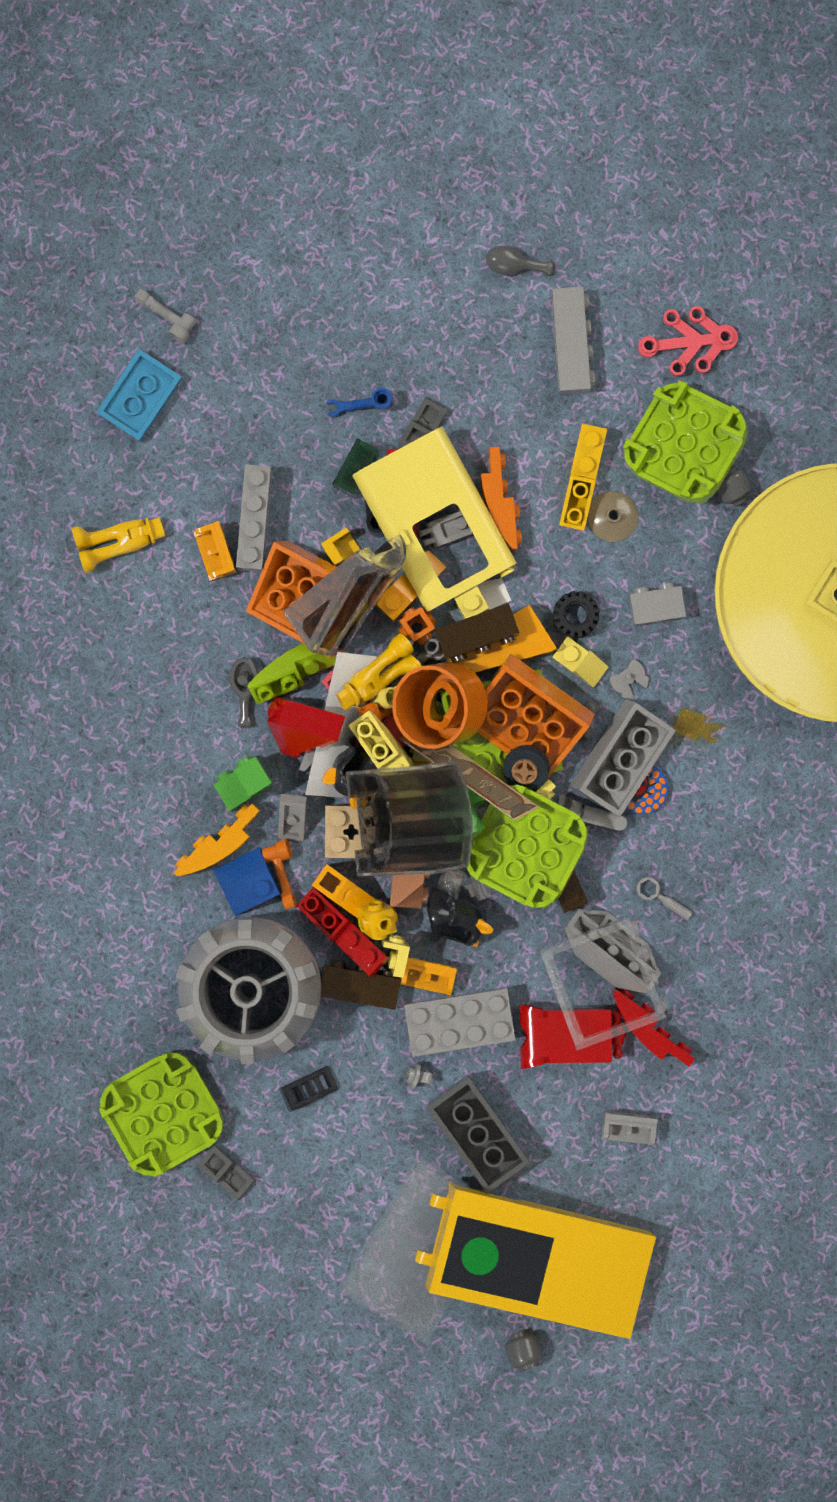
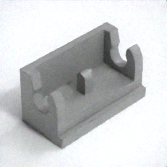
[601,1111,658,1145]

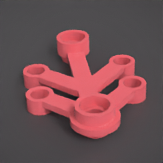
[638,306,738,377]

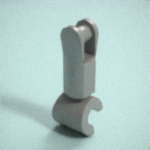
[558,794,627,831]

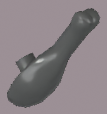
[485,245,555,276]
[229,657,258,728]

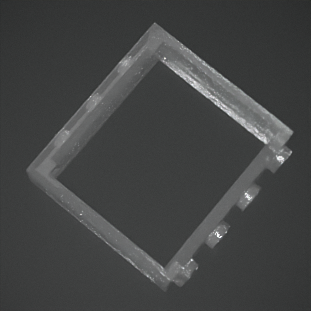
[540,916,669,1050]

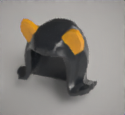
[322,735,390,809]
[427,889,494,947]

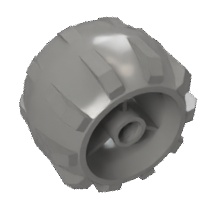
[176,917,322,1064]

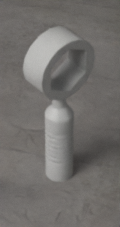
[636,877,693,920]

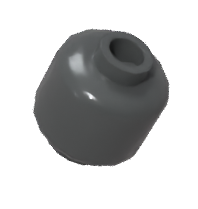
[717,465,752,506]
[505,1330,543,1372]

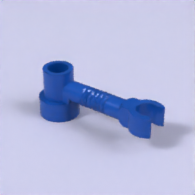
[326,388,393,417]

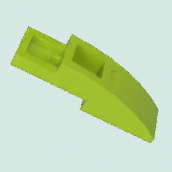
[248,641,348,705]

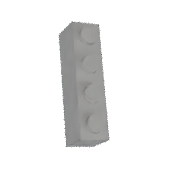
[551,286,595,395]
[236,464,273,572]

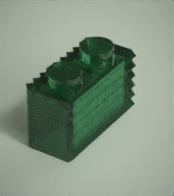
[333,438,379,498]

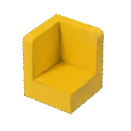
[321,527,361,567]

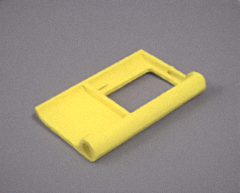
[352,426,517,613]

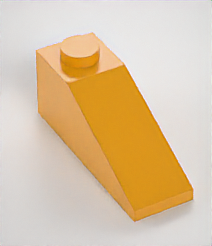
[375,550,447,623]

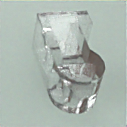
[437,864,467,900]

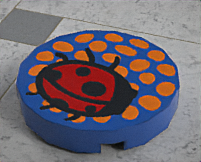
[626,766,668,814]

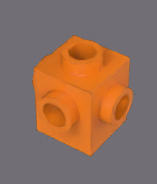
[398,607,436,646]

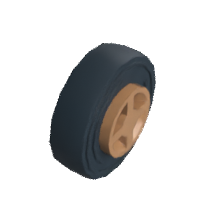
[503,745,550,791]

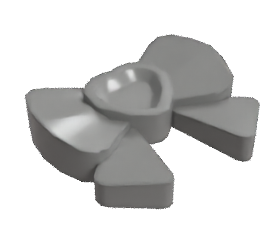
[609,660,649,698]

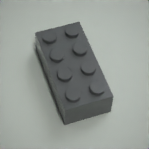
[426,1074,530,1194]

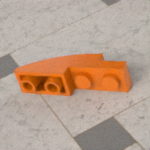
[480,447,522,552]

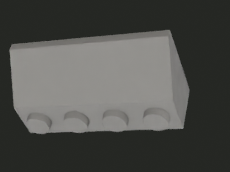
[570,699,676,817]

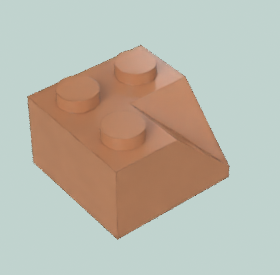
[390,854,431,909]

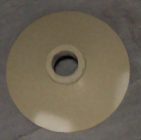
[587,491,639,542]

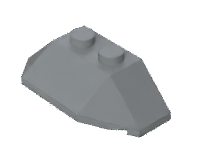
[565,909,661,994]

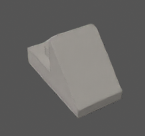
[278,794,308,841]

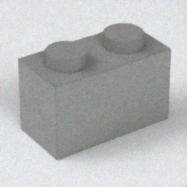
[628,583,686,627]

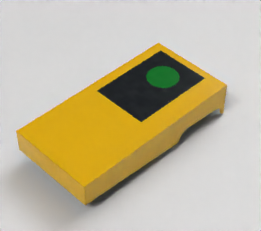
[415,1181,656,1339]

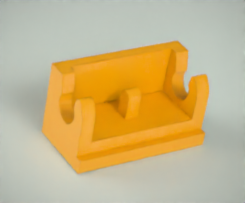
[194,521,236,581]
[400,957,457,996]

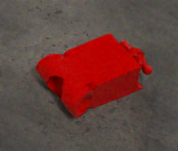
[519,1004,626,1069]

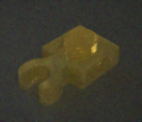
[674,708,721,743]

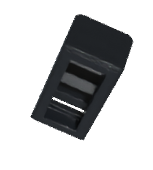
[279,1065,338,1112]

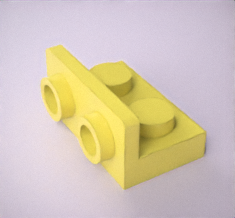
[381,934,410,978]

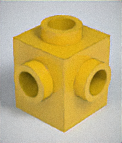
[357,899,398,940]

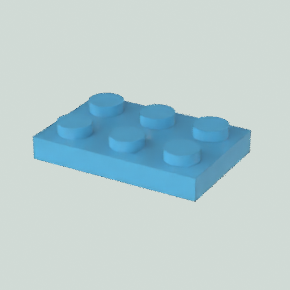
[96,349,183,442]

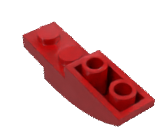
[296,887,389,977]
[611,988,695,1067]

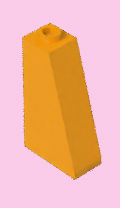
[449,605,557,674]

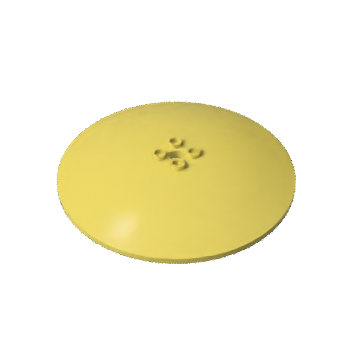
[714,464,837,722]

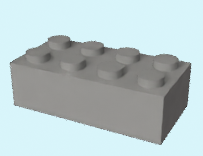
[404,987,516,1057]

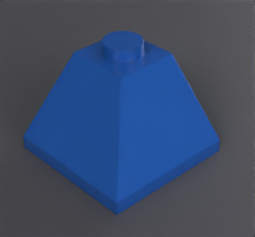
[213,847,281,916]

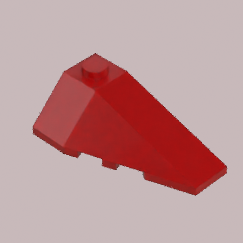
[267,697,345,758]

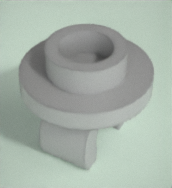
[405,1063,433,1089]

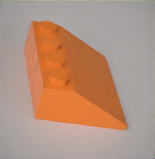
[246,541,372,658]
[477,654,595,779]

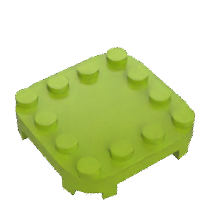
[623,381,748,504]
[464,784,588,909]
[99,1051,224,1177]

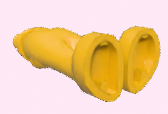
[71,517,166,574]
[336,634,422,711]

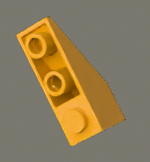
[312,864,376,918]

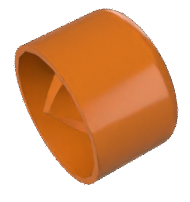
[392,662,488,749]

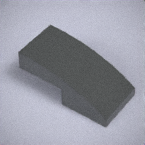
[399,397,448,446]
[198,1145,257,1200]

